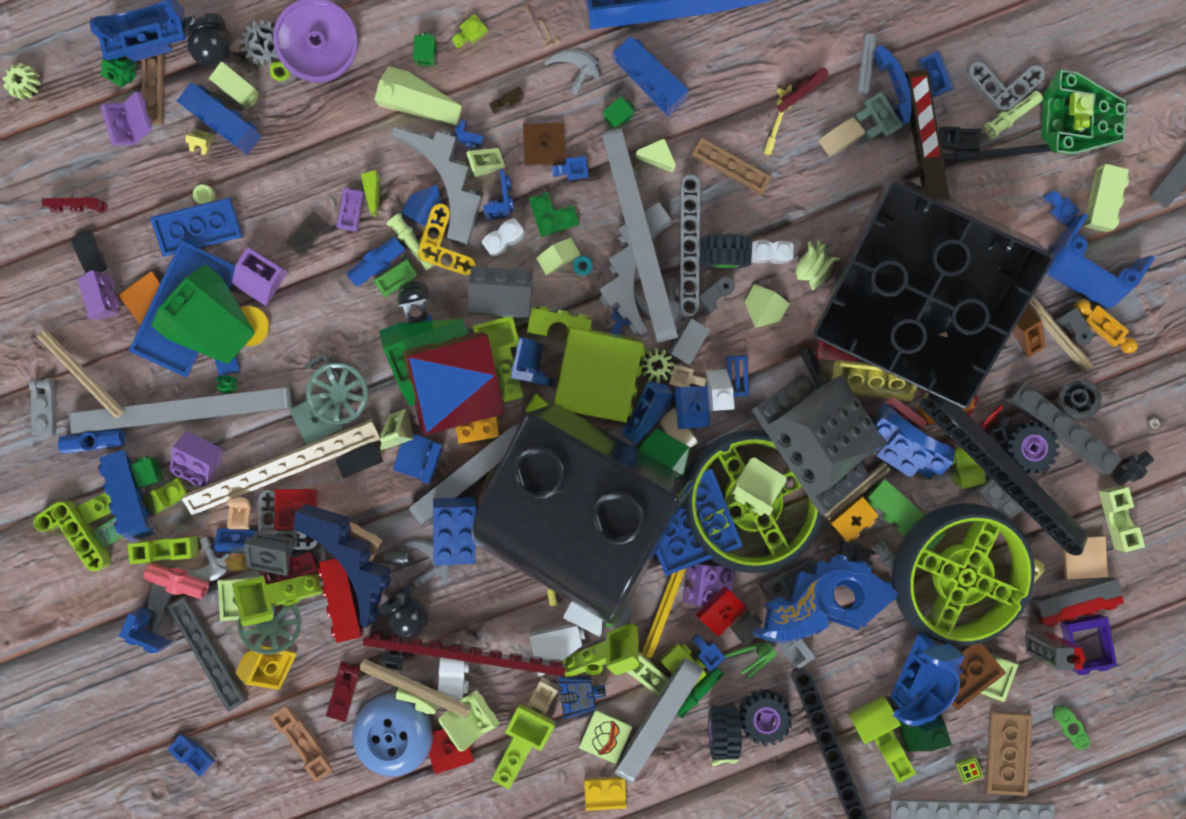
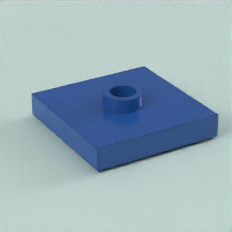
[675,386,710,429]

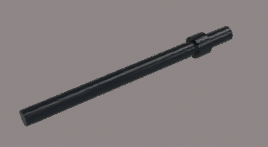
[942,144,1053,163]

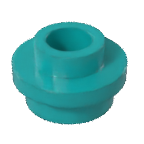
[573,255,593,276]

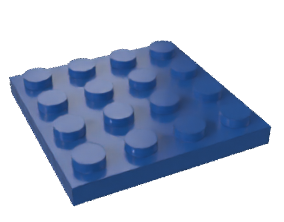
[656,469,742,576]

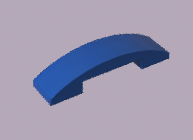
[874,45,911,127]

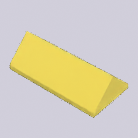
[832,361,917,401]

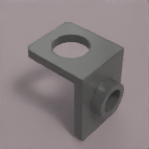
[304,353,341,378]

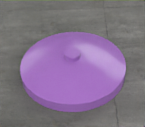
[273,0,358,83]

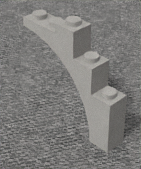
[392,127,482,246]
[599,202,671,339]

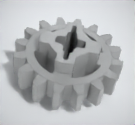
[240,20,279,67]

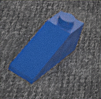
[622,381,676,444]

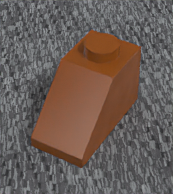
[1012,308,1046,358]

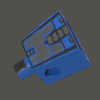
[558,675,606,718]

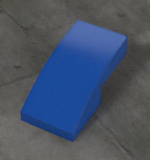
[168,734,216,777]

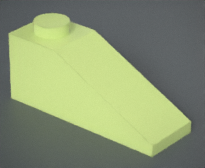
[209,62,259,110]
[628,651,670,697]

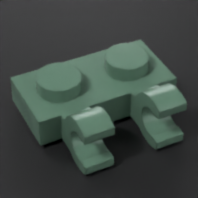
[854,92,903,142]

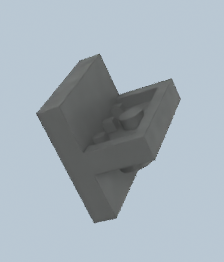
[244,531,296,576]

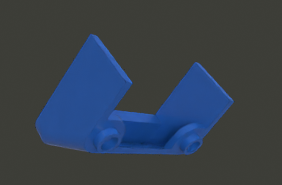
[1046,213,1155,309]

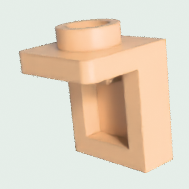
[227,497,252,529]

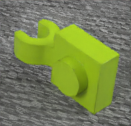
[452,14,488,49]
[1069,92,1093,131]

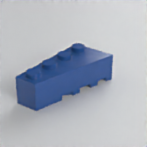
[613,36,689,117]
[176,82,262,155]
[98,450,156,542]

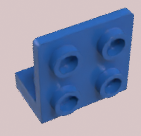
[483,169,515,220]
[511,337,554,387]
[393,434,444,484]
[119,607,172,654]

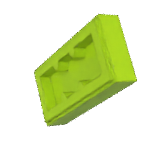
[77,493,111,524]

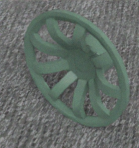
[306,363,368,424]
[238,604,301,655]

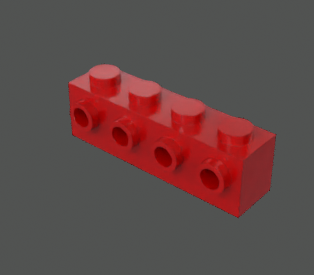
[318,557,364,643]

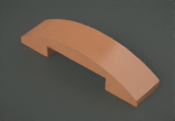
[268,705,333,783]

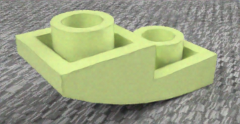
[396,688,439,714]

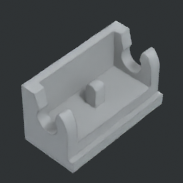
[667,318,710,365]
[776,639,815,669]

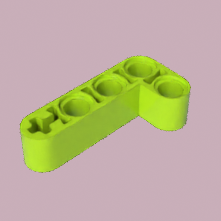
[34,501,111,572]

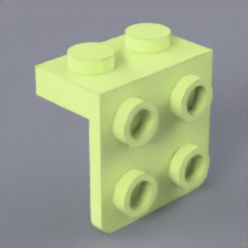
[730,458,787,516]
[439,690,500,752]

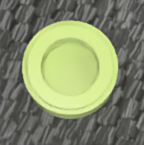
[193,184,215,204]

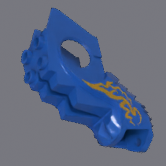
[752,554,898,643]

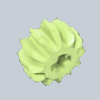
[2,63,42,99]
[640,348,674,383]

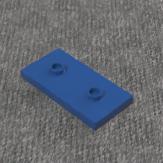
[150,197,243,257]

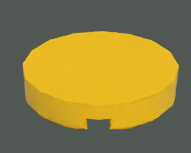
[241,306,270,346]

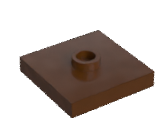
[523,123,565,166]

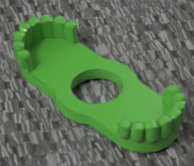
[1052,705,1090,750]

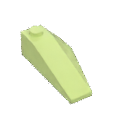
[375,66,462,126]

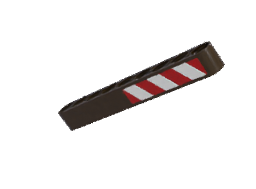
[904,68,950,200]

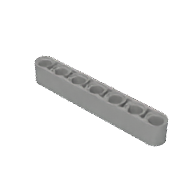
[678,175,700,318]
[409,423,520,525]
[613,658,703,783]

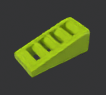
[361,170,380,217]

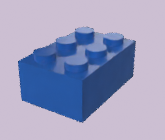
[433,497,476,565]

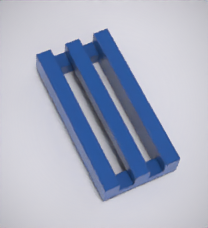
[726,355,749,397]

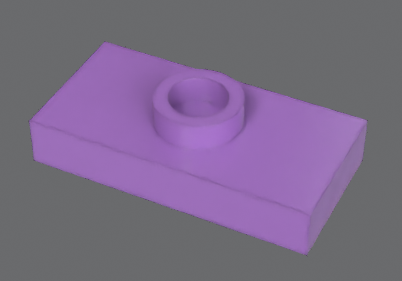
[336,188,365,232]

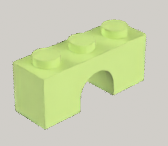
[1099,486,1145,552]

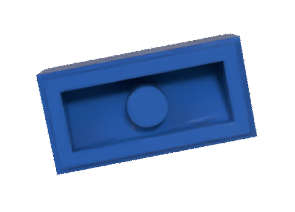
[919,51,955,98]
[214,528,258,554]

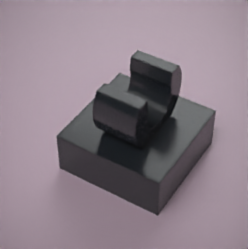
[381,649,404,671]

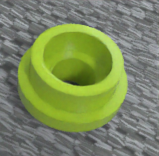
[270,60,290,81]

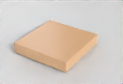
[1063,536,1108,579]

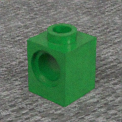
[413,33,437,66]
[602,96,634,129]
[130,455,164,488]

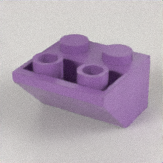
[231,247,288,306]
[77,270,121,320]
[170,431,223,488]

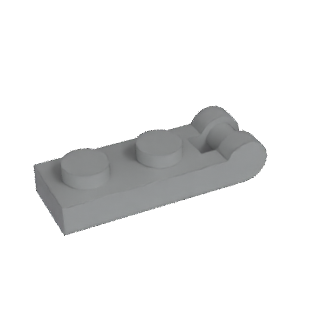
[29,378,56,435]

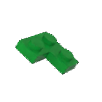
[528,192,580,238]

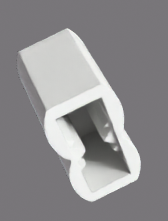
[482,219,525,258]
[751,240,794,264]
[438,658,470,699]

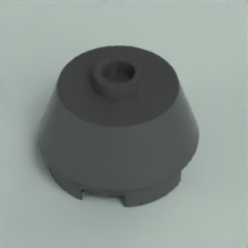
[1057,380,1102,419]

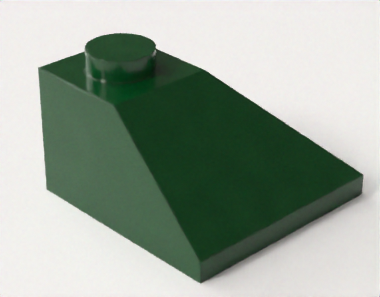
[899,714,952,752]

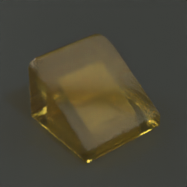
[225,556,251,571]

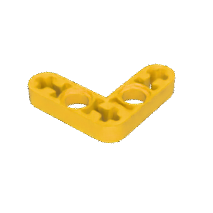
[417,204,476,275]

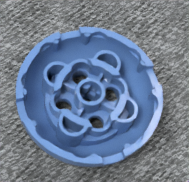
[352,693,434,777]

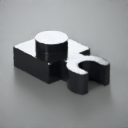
[838,540,875,565]

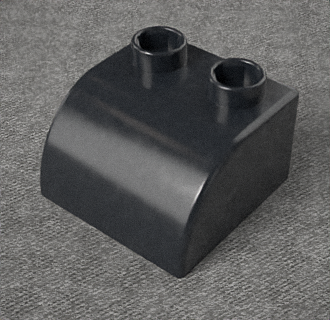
[813,174,1053,408]
[471,403,693,624]

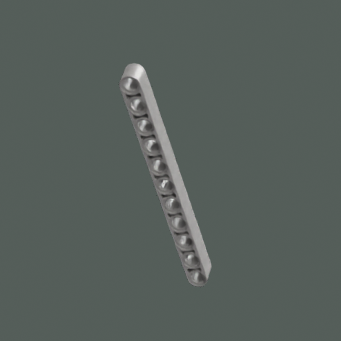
[601,127,678,343]
[69,388,292,434]

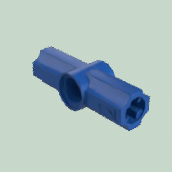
[346,236,406,287]
[57,428,126,454]

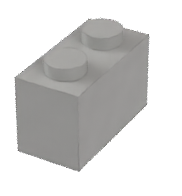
[972,477,1022,519]

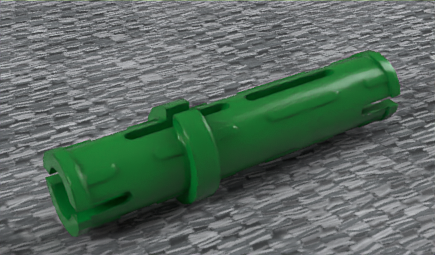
[677,666,725,719]

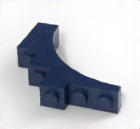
[294,504,391,628]

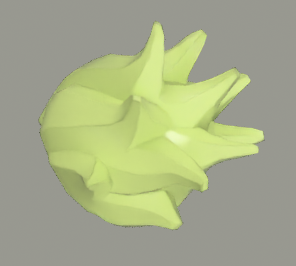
[795,240,840,290]

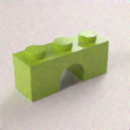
[527,306,592,337]
[128,535,199,564]

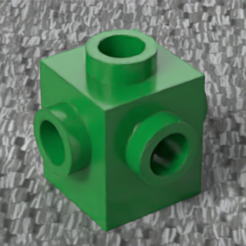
[100,56,136,87]

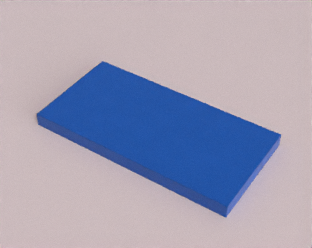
[129,240,236,378]

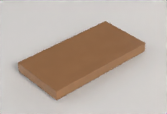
[985,711,1033,796]

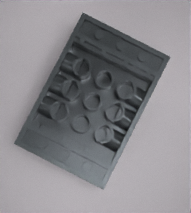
[752,373,887,516]

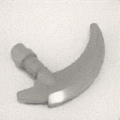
[544,49,600,95]
[635,278,688,320]
[174,537,230,582]
[404,540,452,587]

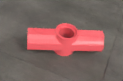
[143,563,209,600]

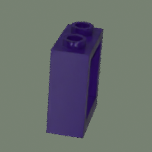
[1060,614,1117,675]

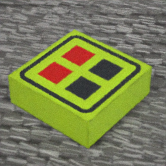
[955,756,983,784]

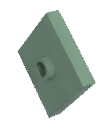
[289,391,345,445]

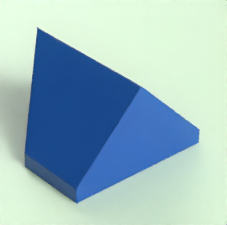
[401,185,445,234]

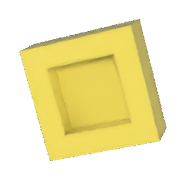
[186,129,214,155]

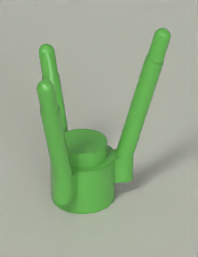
[724,641,777,679]

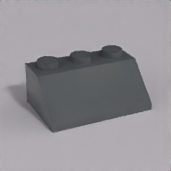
[468,266,533,318]

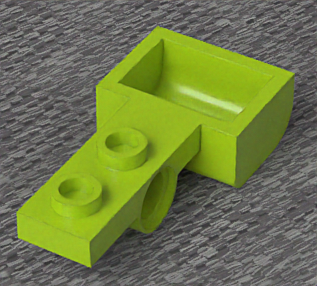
[473,317,524,402]
[232,573,322,626]
[563,623,639,678]
[848,695,916,784]
[492,703,556,789]

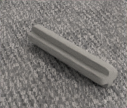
[857,34,876,95]

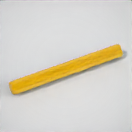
[641,568,686,658]

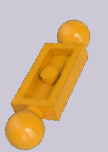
[1073,299,1138,354]

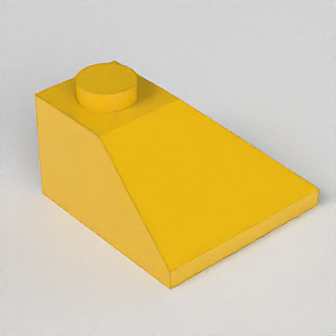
[235,645,297,690]

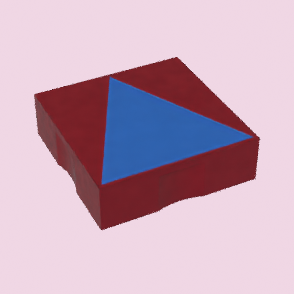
[402,331,505,435]

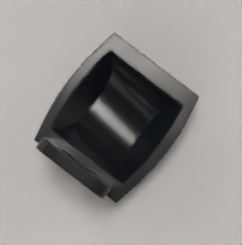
[397,281,429,324]

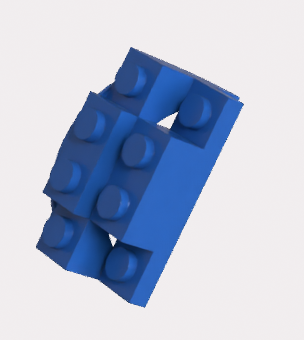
[90,0,187,62]
[872,402,956,479]
[890,633,965,726]

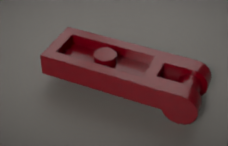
[777,67,829,113]
[42,197,107,213]
[259,551,318,585]
[326,661,361,722]

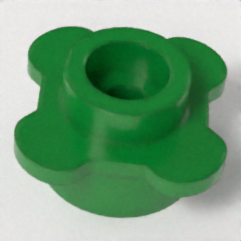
[216,376,238,394]

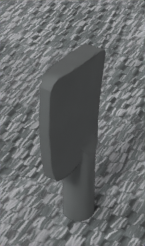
[148,584,173,632]

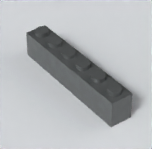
[1004,382,1122,475]

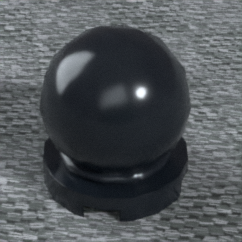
[182,13,229,67]
[376,585,428,638]

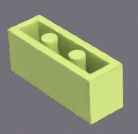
[1083,164,1129,232]

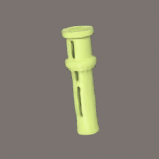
[984,91,1043,139]
[387,213,436,271]

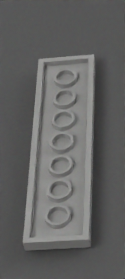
[889,798,1054,819]

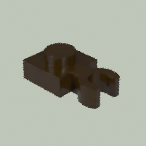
[489,86,524,114]

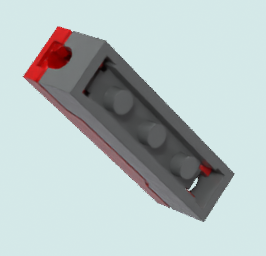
[1031,577,1124,627]
[1025,632,1085,670]

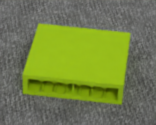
[553,325,646,422]

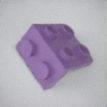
[101,92,152,146]
[683,563,734,606]

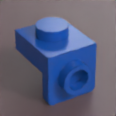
[455,119,485,150]

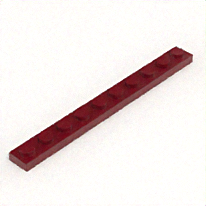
[362,632,568,676]

